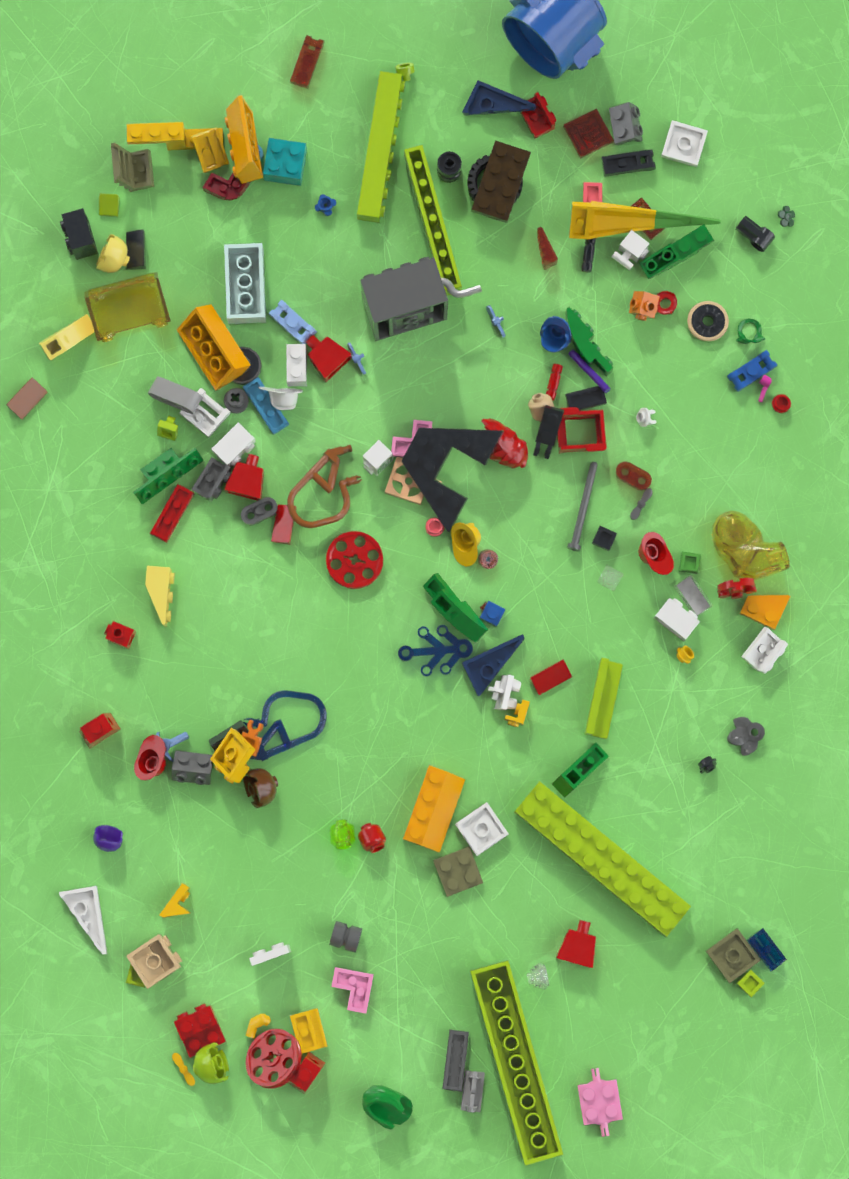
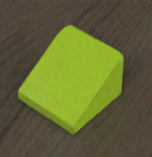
[99,193,120,217]

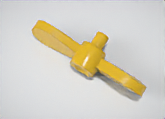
[172,1053,195,1086]

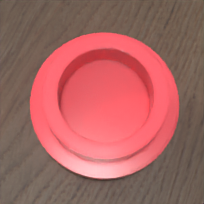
[425,517,444,537]

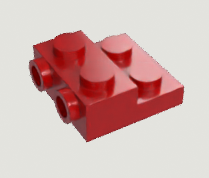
[174,1004,226,1058]

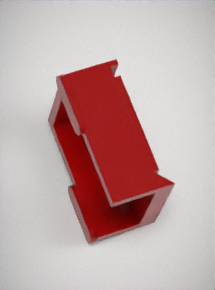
[557,407,607,454]

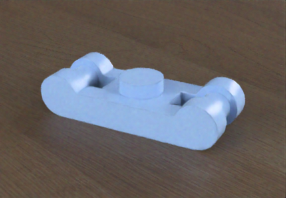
[268,300,317,344]

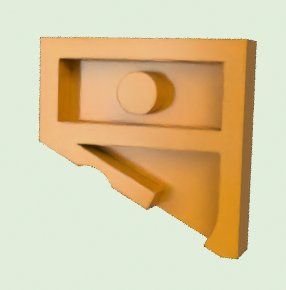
[739,595,790,630]

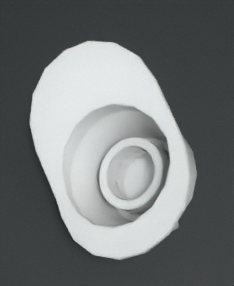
[258,387,303,410]

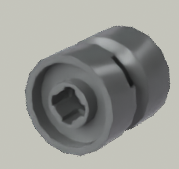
[329,921,363,953]

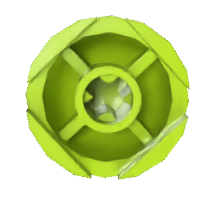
[193,1043,229,1084]

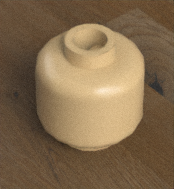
[528,393,555,422]

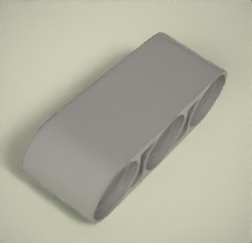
[148,376,203,414]

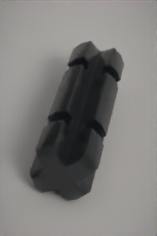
[581,238,596,273]

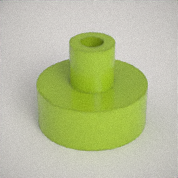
[395,63,415,81]

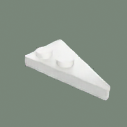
[59,886,108,955]

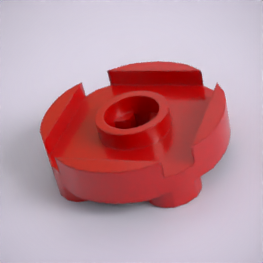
[717,578,757,599]

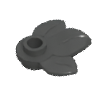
[727,717,765,756]

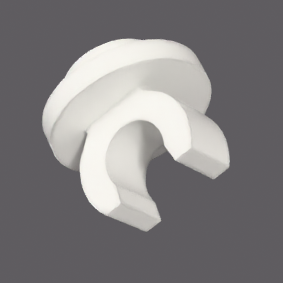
[636,408,656,427]

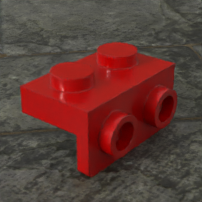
[520,92,556,139]

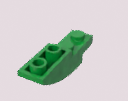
[639,224,714,279]
[565,307,613,377]
[423,573,488,642]

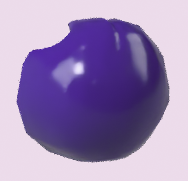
[93,825,123,852]

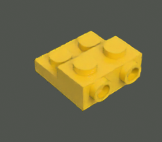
[210,728,256,784]

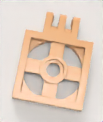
[385,457,442,505]

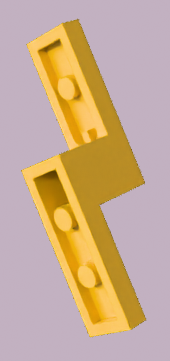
[127,122,224,150]

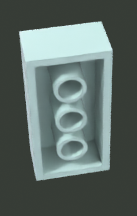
[224,243,266,324]

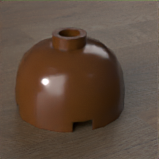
[243,768,278,808]

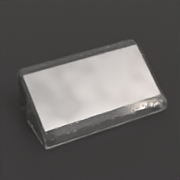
[674,575,712,616]

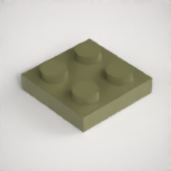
[433,846,483,897]
[705,928,761,983]

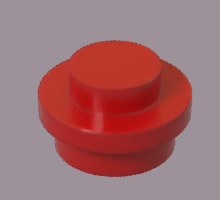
[772,394,791,413]

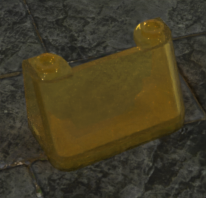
[84,272,171,342]

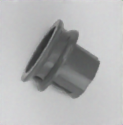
[224,388,249,414]

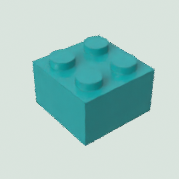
[263,138,307,186]

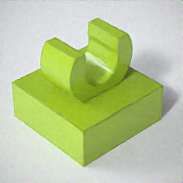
[157,416,178,441]

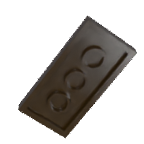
[471,140,531,223]

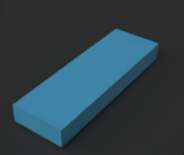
[243,377,289,435]

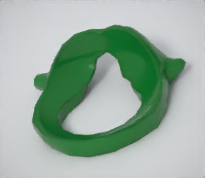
[736,318,765,344]

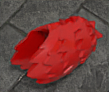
[481,418,528,469]

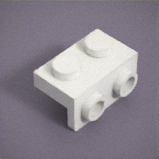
[741,627,788,674]

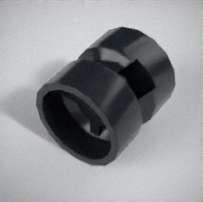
[437,151,462,183]

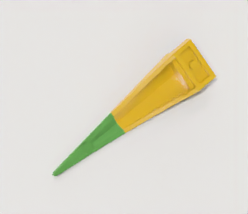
[569,201,721,239]

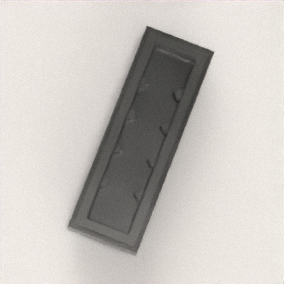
[442,1029,469,1092]

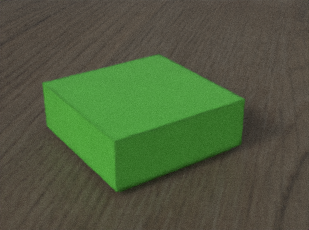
[679,551,701,574]

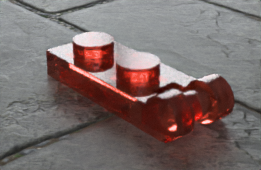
[290,35,325,89]

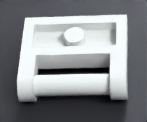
[179,388,231,438]

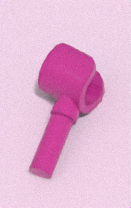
[758,375,772,402]

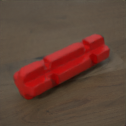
[546,364,563,401]

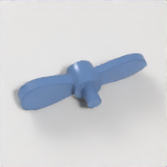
[486,305,506,337]
[347,343,366,375]

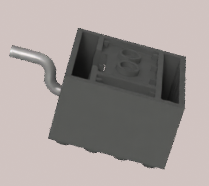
[360,257,482,341]

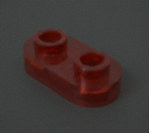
[615,461,652,491]

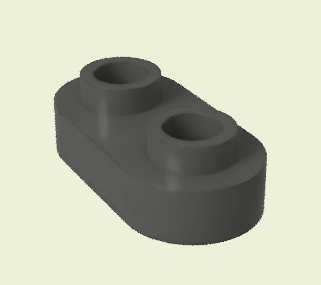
[241,497,278,526]

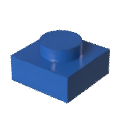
[480,601,506,627]

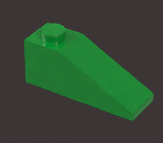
[552,743,609,798]

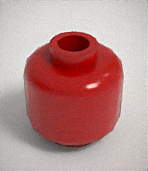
[358,823,386,853]

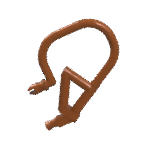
[287,445,362,528]

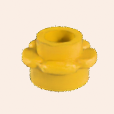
[677,645,694,664]

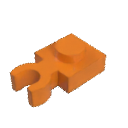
[242,720,264,756]

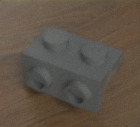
[609,102,643,145]
[192,457,232,502]
[172,750,213,785]

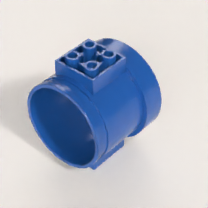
[502,0,607,79]

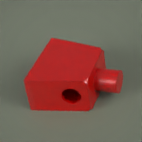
[306,335,352,382]
[225,454,264,501]
[79,713,121,749]
[556,920,596,968]
[288,1052,325,1094]

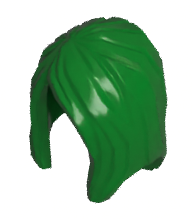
[362,1085,413,1130]

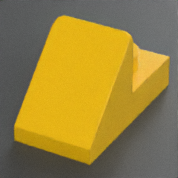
[160,883,191,917]

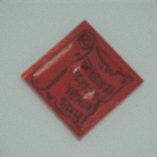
[563,108,614,159]

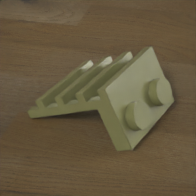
[111,143,154,192]

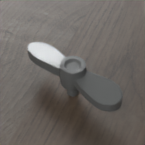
[630,488,653,520]

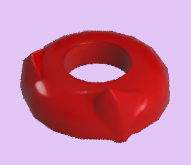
[657,291,677,315]

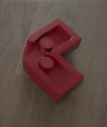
[202,173,251,201]

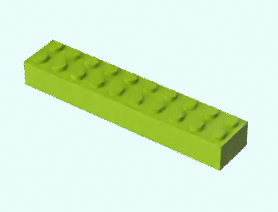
[514,781,691,937]
[470,960,563,1165]

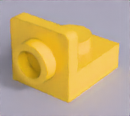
[505,699,530,727]

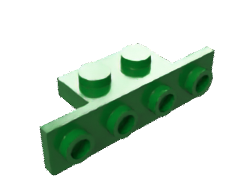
[133,448,203,504]

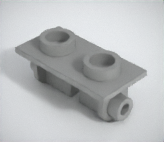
[461,1070,485,1112]

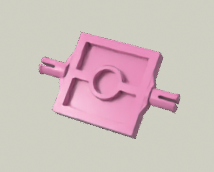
[577,1068,623,1137]

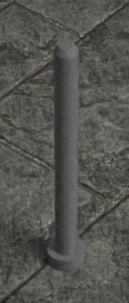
[567,462,598,551]

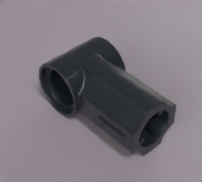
[735,216,775,252]

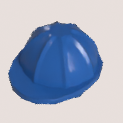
[540,316,571,353]

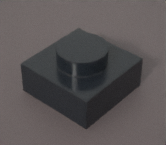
[592,526,617,551]

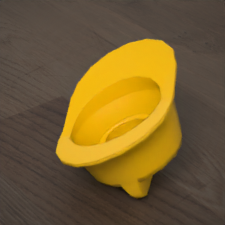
[451,523,481,567]

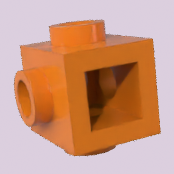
[629,291,660,321]

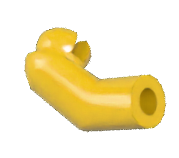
[245,1013,271,1038]

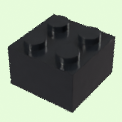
[60,208,98,260]

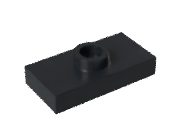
[565,386,607,411]

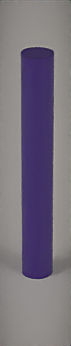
[568,349,611,393]

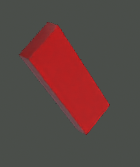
[150,484,195,543]

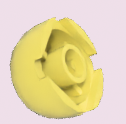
[96,234,130,273]

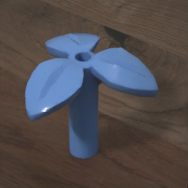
[156,732,189,762]

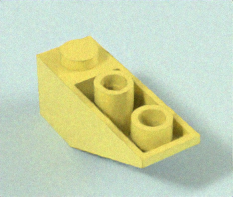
[39,314,97,360]
[145,566,175,627]

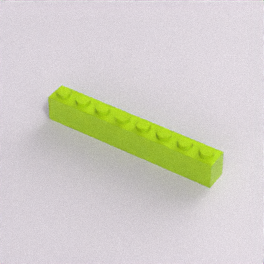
[357,71,405,223]
[404,145,462,296]

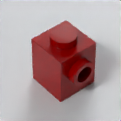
[104,621,136,649]

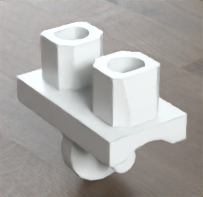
[488,675,521,710]

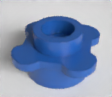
[315,194,337,216]

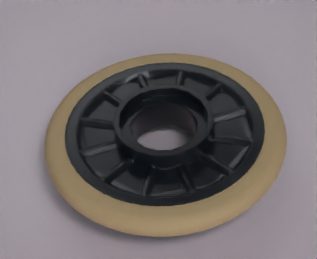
[687,301,729,341]

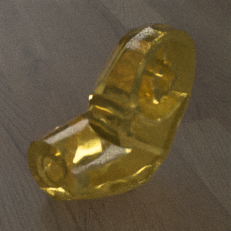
[712,511,790,580]

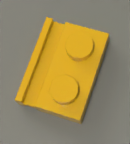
[191,127,229,173]
[290,1008,328,1054]

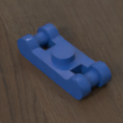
[727,350,778,392]

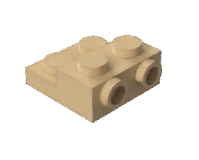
[126,934,182,989]

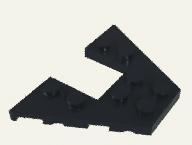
[402,428,504,532]

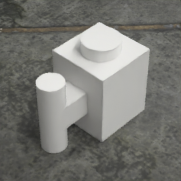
[612,230,649,271]

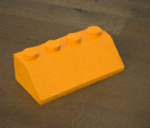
[225,95,263,184]
[177,304,250,391]
[403,765,465,853]

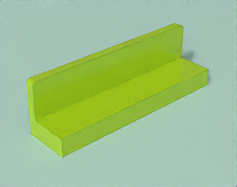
[585,658,623,739]

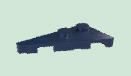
[462,80,537,115]
[462,634,525,696]

